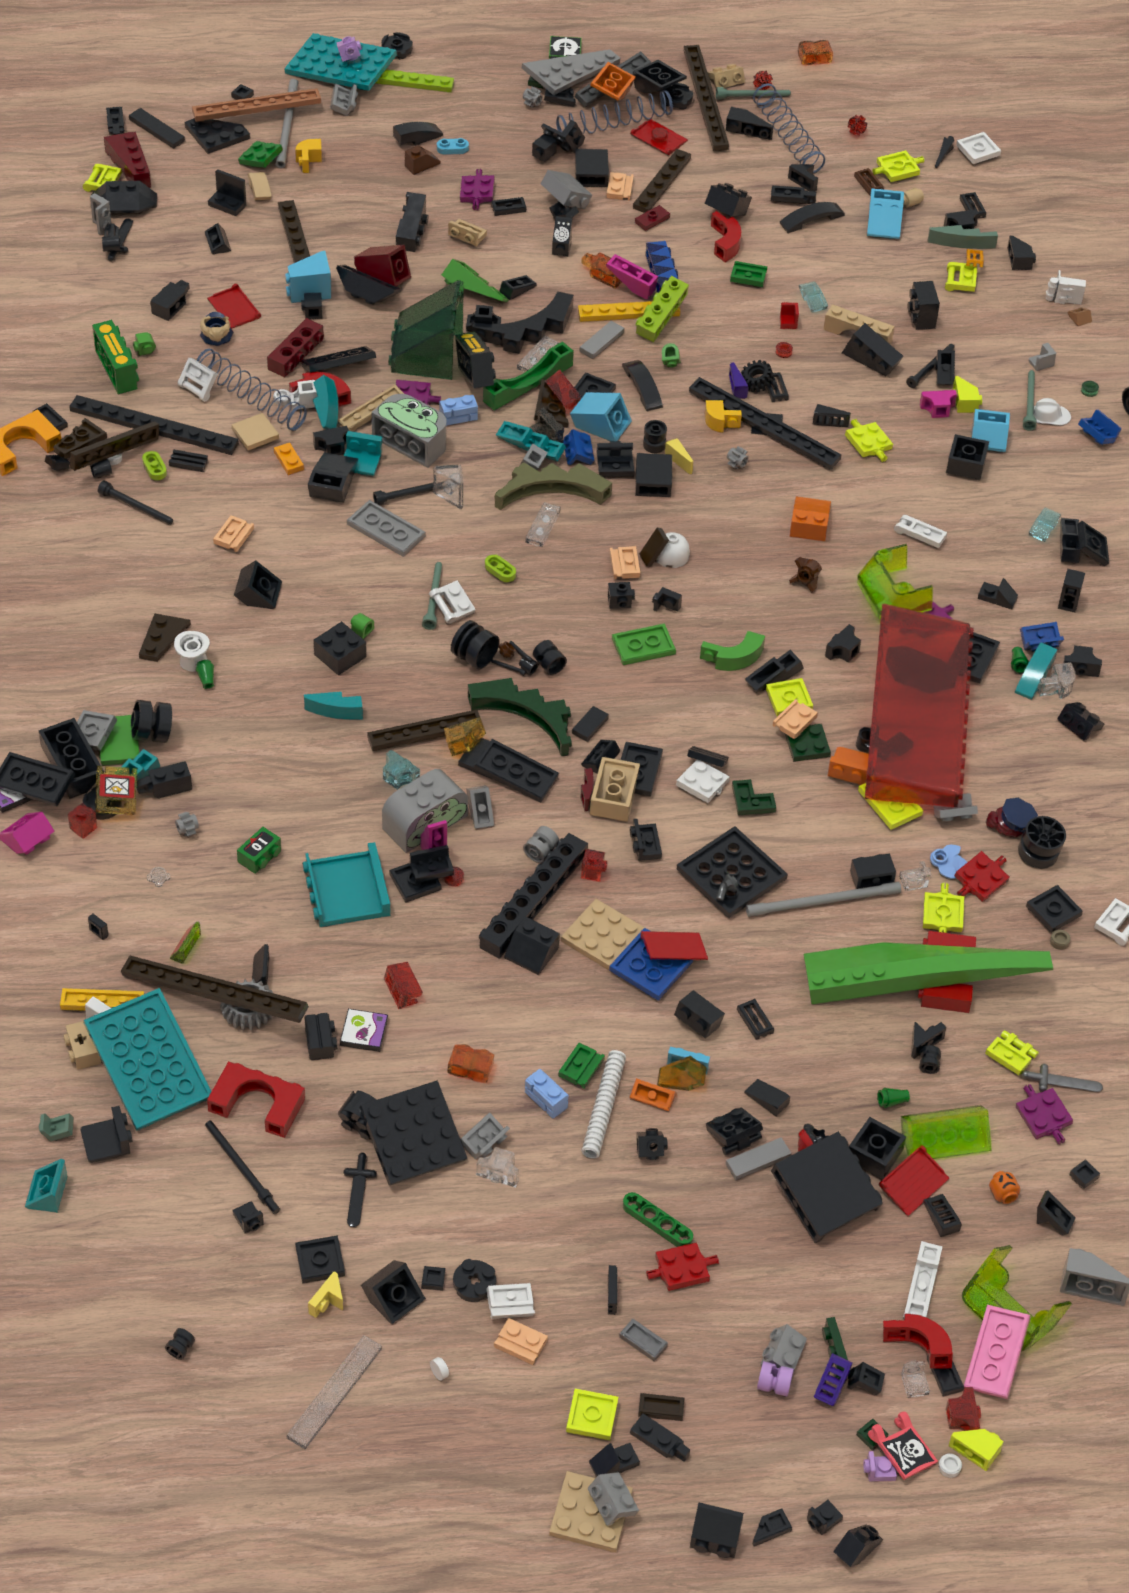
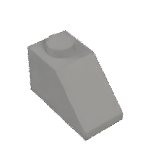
[466,785,494,829]

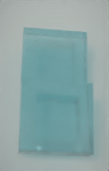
[799,281,828,312]
[1029,507,1061,542]

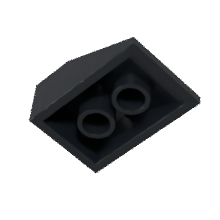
[633,60,687,93]

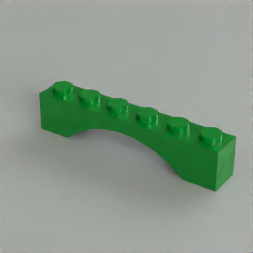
[483,341,574,411]

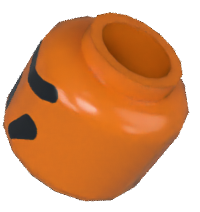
[989,1171,1020,1204]

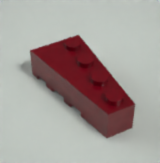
[104,131,151,188]

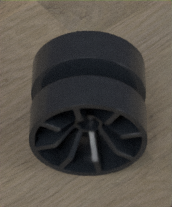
[131,700,172,743]
[1018,816,1066,868]

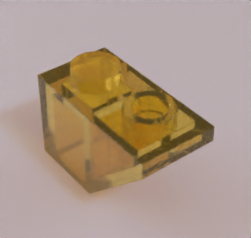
[444,717,486,756]

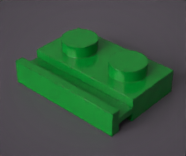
[730,261,768,287]
[558,1043,605,1089]

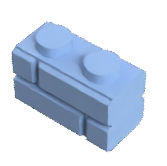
[439,395,478,426]
[525,1069,569,1119]

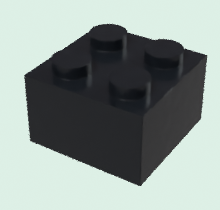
[705,183,752,217]
[907,281,940,330]
[946,434,989,480]
[313,621,367,676]
[849,1117,906,1180]

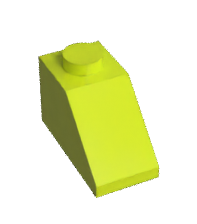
[953,376,982,413]
[949,1429,1004,1471]

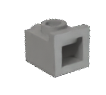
[520,444,548,470]

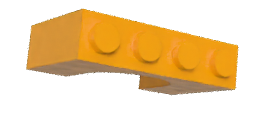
[0,409,62,476]

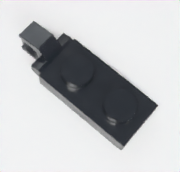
[106,107,125,135]
[771,185,816,204]
[630,1414,690,1462]

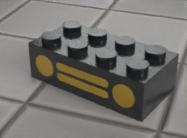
[455,332,496,388]

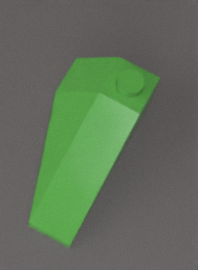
[441,259,509,302]

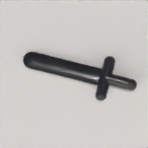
[102,219,133,261]
[343,1152,377,1227]

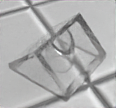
[433,464,463,509]

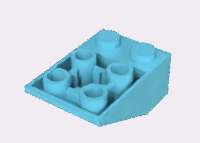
[867,189,904,239]

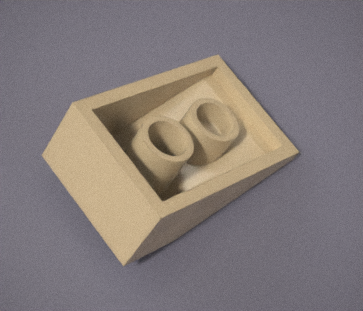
[590,757,640,822]

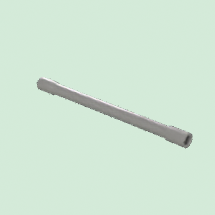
[276,79,299,168]
[746,882,901,917]

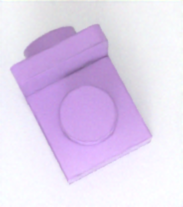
[863,1451,897,1482]

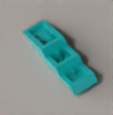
[496,421,566,462]

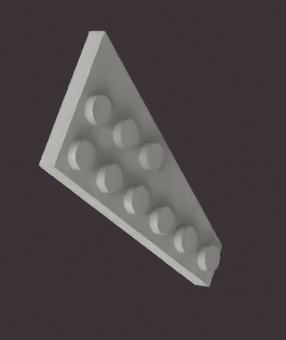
[521,49,621,95]

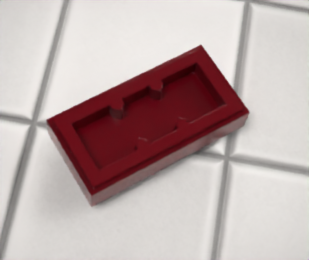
[635,205,670,231]

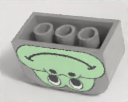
[371,394,446,468]
[382,769,468,853]

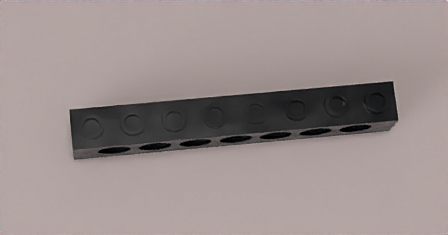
[479,833,588,959]

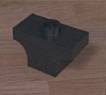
[944,209,979,229]
[466,305,501,332]
[313,426,349,455]
[825,624,861,662]
[1062,645,1102,677]

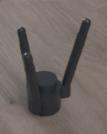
[491,641,539,676]

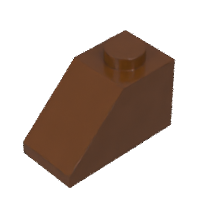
[405,145,441,175]

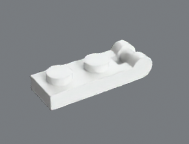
[894,515,947,548]

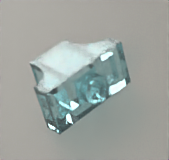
[383,750,420,790]

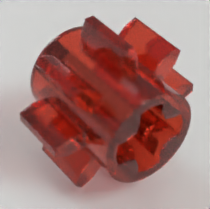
[753,70,773,90]
[847,115,868,135]

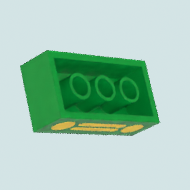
[92,320,139,394]

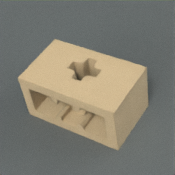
[63,1021,101,1070]

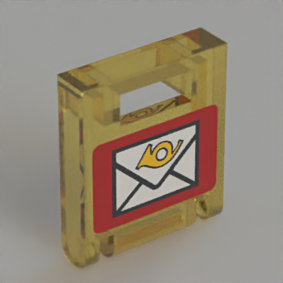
[95,766,137,815]

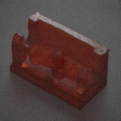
[545,370,582,409]
[384,962,423,1009]

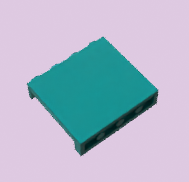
[302,842,391,927]

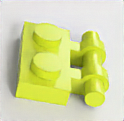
[985,1030,1039,1076]

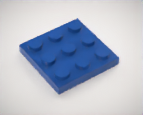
[609,928,693,1001]

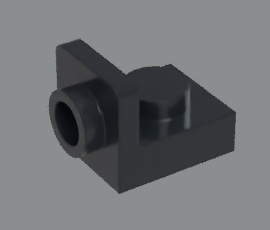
[549,201,579,220]
[652,587,682,612]
[233,1201,264,1233]
[847,1362,885,1395]
[807,1500,843,1535]

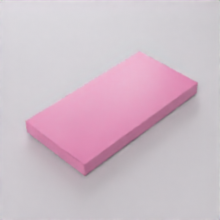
[964,1305,1031,1399]

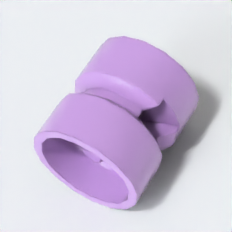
[757,1361,794,1397]

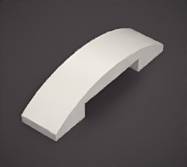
[903,1241,942,1319]

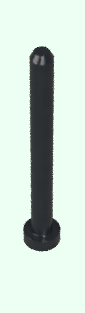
[906,344,955,388]

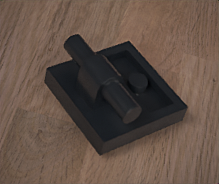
[596,441,634,477]
[706,1107,763,1155]

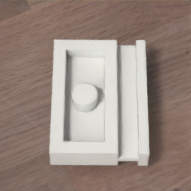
[486,1283,535,1319]

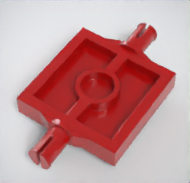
[954,851,1010,902]
[646,1242,719,1291]

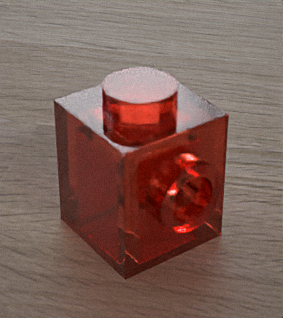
[68,803,97,839]
[581,849,608,882]

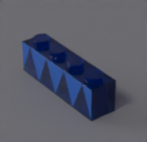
[645,241,678,293]

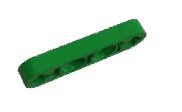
[623,1192,694,1247]

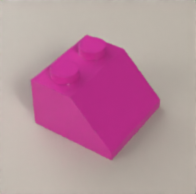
[0,812,54,855]

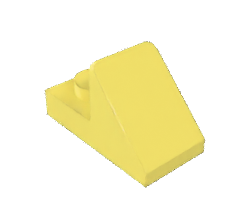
[308,1271,343,1318]

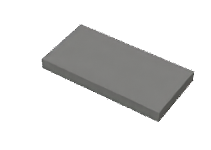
[347,500,426,557]

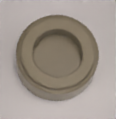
[1050,930,1071,950]

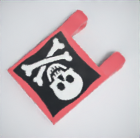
[868,1411,938,1480]

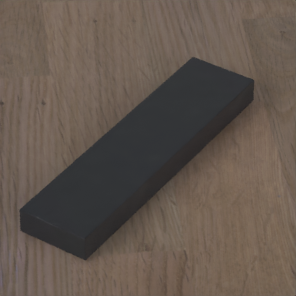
[129,108,185,148]

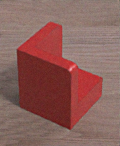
[780,302,799,329]

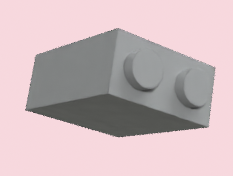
[540,170,592,209]

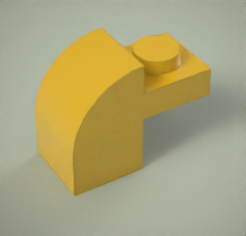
[295,139,322,173]
[705,400,742,433]

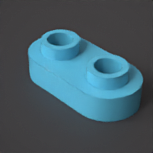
[437,138,469,155]

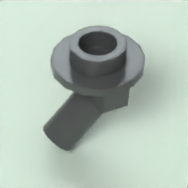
[716,874,738,901]

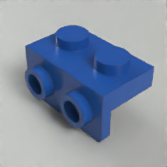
[1078,410,1121,445]
[563,429,594,466]
[1020,622,1064,651]

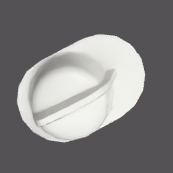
[1033,398,1071,425]

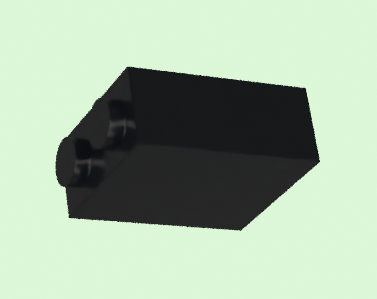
[575,149,609,187]
[635,453,672,497]

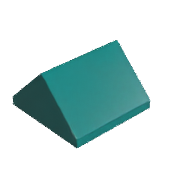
[25,1158,68,1213]

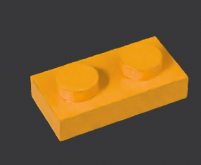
[274,442,304,475]

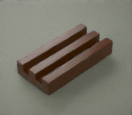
[854,168,884,196]

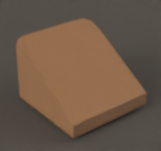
[1068,307,1092,326]

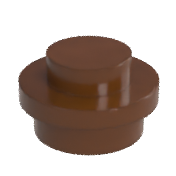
[499,641,516,658]

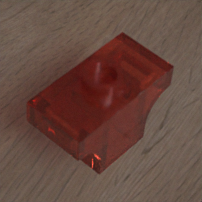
[946,1387,981,1431]

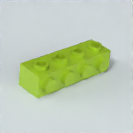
[635,276,689,343]

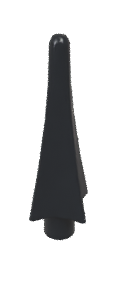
[935,136,955,168]

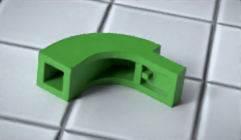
[700,631,765,671]

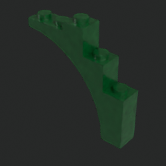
[467,678,572,756]

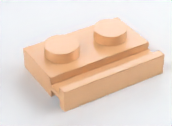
[607,172,634,201]
[213,515,254,552]
[610,546,640,579]
[773,699,818,739]
[494,1318,548,1365]

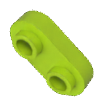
[142,451,167,480]
[485,555,516,582]

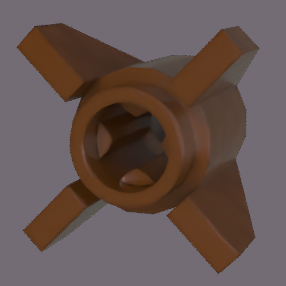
[789,557,822,592]

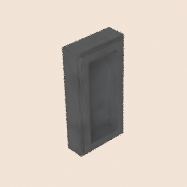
[619,1319,668,1361]

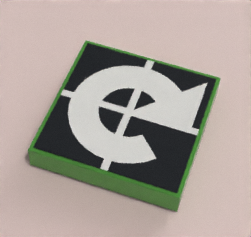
[549,36,582,59]

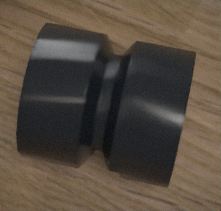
[643,420,667,453]
[533,640,567,675]

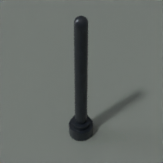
[373,478,456,505]
[97,480,173,524]

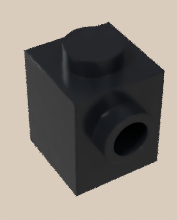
[532,133,557,162]
[301,293,322,319]

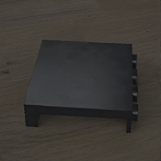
[771,1131,883,1243]

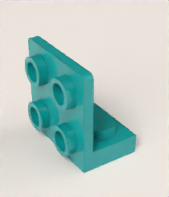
[344,431,383,476]

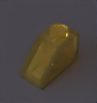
[657,1055,707,1091]

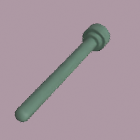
[716,87,791,100]
[1023,370,1037,431]
[422,562,442,630]

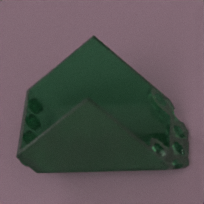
[388,280,464,380]

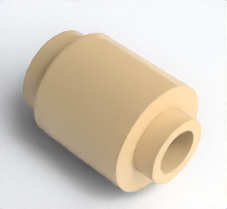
[903,188,924,208]

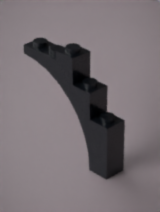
[472,291,574,354]

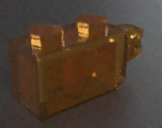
[581,252,622,289]

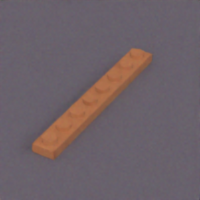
[192,88,321,122]

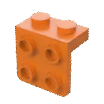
[828,747,874,785]

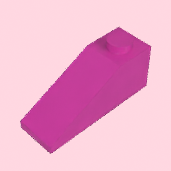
[606,254,658,300]
[420,820,447,850]

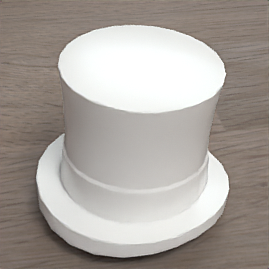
[174,631,210,672]

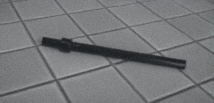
[205,1120,280,1214]

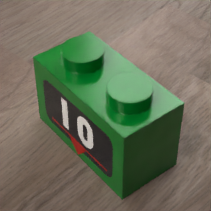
[237,827,281,874]

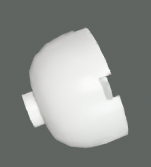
[656,532,690,568]

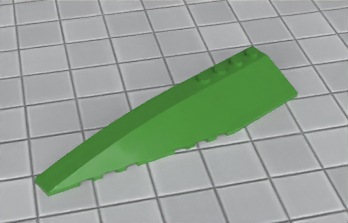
[804,942,1053,1004]

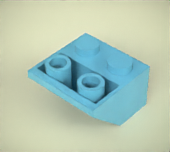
[971,409,1010,452]

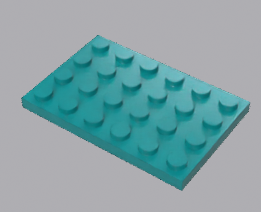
[284,33,397,91]
[83,988,212,1131]

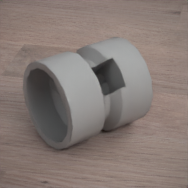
[523,826,559,863]

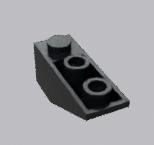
[725,106,774,140]

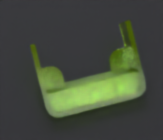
[857,544,933,621]
[962,1245,1072,1351]

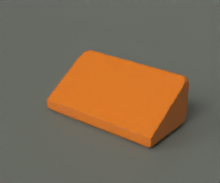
[630,1078,677,1111]

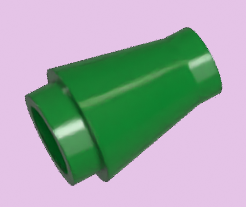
[1011,647,1029,673]
[196,660,214,689]
[877,1087,910,1108]

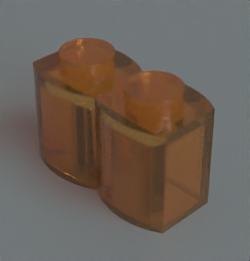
[798,40,833,65]
[447,1044,494,1083]

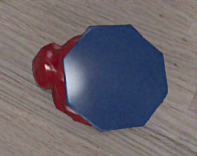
[986,797,1038,837]

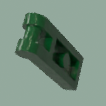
[822,1317,848,1380]

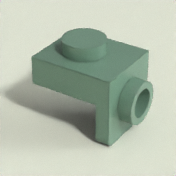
[39,1113,74,1141]

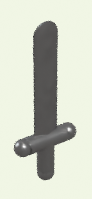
[1021,1064,1103,1092]

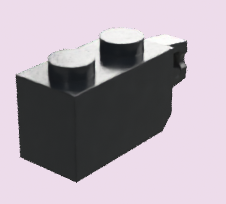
[150,280,190,321]
[136,761,192,799]

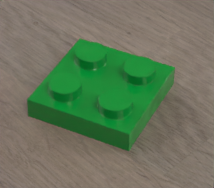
[238,141,283,168]

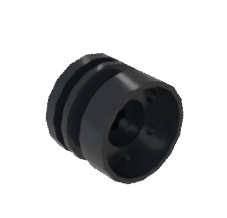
[451,620,500,670]

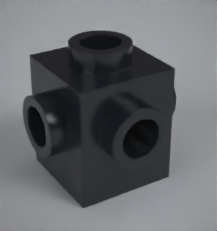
[607,582,635,609]
[636,1128,668,1160]

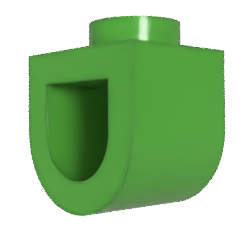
[133,332,156,356]
[662,343,681,367]
[351,613,374,639]

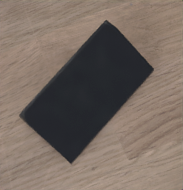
[205,223,231,254]
[581,740,620,774]
[252,944,269,986]

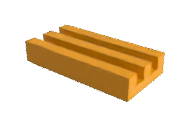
[966,249,984,267]

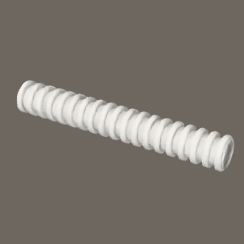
[581,1050,626,1158]

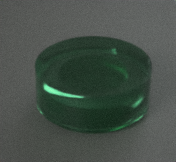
[1081,381,1099,397]

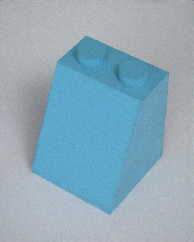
[285,251,331,303]
[570,392,632,441]

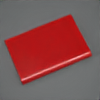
[630,119,688,155]
[207,284,261,329]
[641,931,708,960]
[879,1145,949,1216]

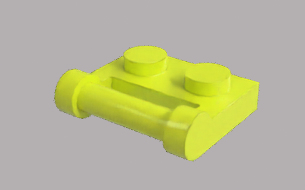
[83,164,122,192]
[945,262,977,292]

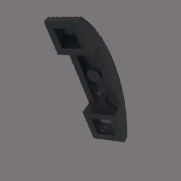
[780,202,845,233]
[622,360,663,411]

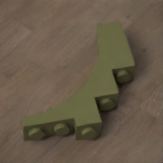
[494,462,612,510]

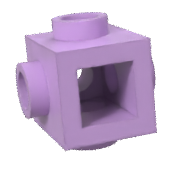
[337,36,362,62]

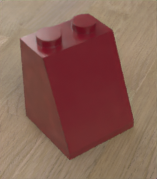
[354,245,411,286]

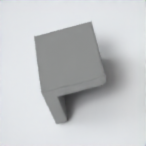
[1029,343,1057,371]

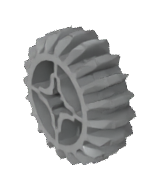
[220,979,273,1030]

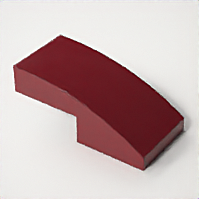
[580,768,594,812]

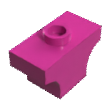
[920,390,957,418]

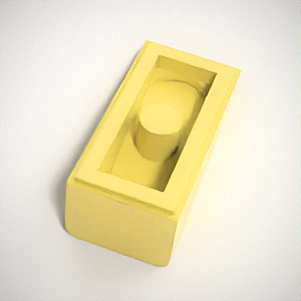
[665,439,693,474]

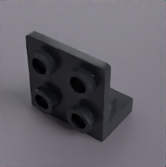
[208,169,247,216]

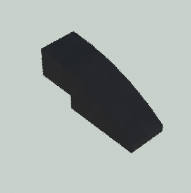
[393,122,443,145]
[1060,518,1081,563]
[745,649,804,692]

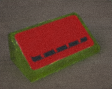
[170,921,201,964]

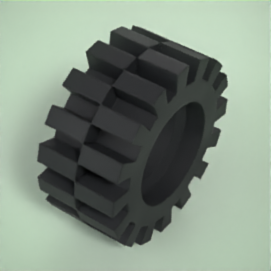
[741,360,774,392]

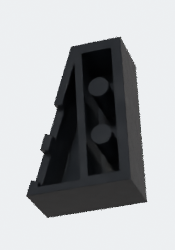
[396,192,429,252]
[842,323,903,376]

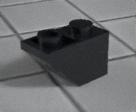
[833,1524,883,1567]

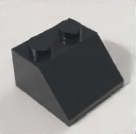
[234,560,282,609]
[504,916,560,975]
[361,1260,426,1324]
[690,1502,744,1558]

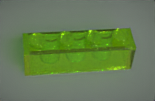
[900,1105,992,1159]

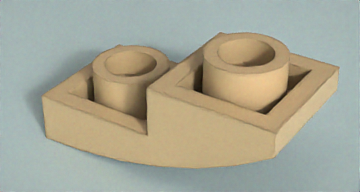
[248,172,272,200]

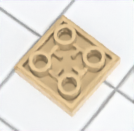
[231,413,279,450]

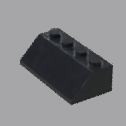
[38,718,104,799]

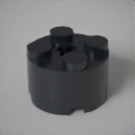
[338,1090,376,1140]

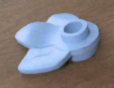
[930,844,967,879]

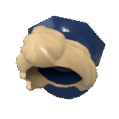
[200,312,234,346]

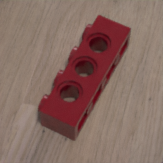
[267,318,324,378]

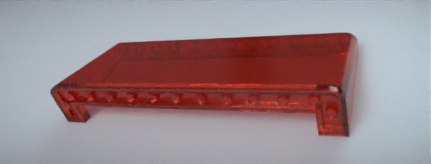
[865,604,974,807]

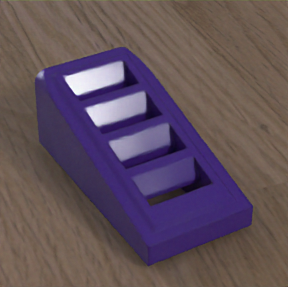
[729,362,748,399]
[814,1353,852,1406]

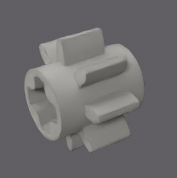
[523,86,542,108]
[727,446,749,469]
[175,812,199,837]

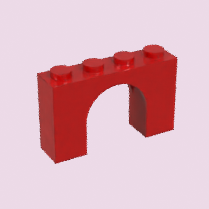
[918,931,976,1013]
[207,1061,305,1138]

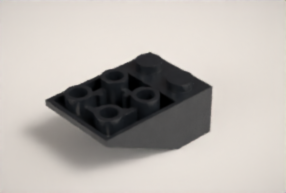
[308,452,358,503]

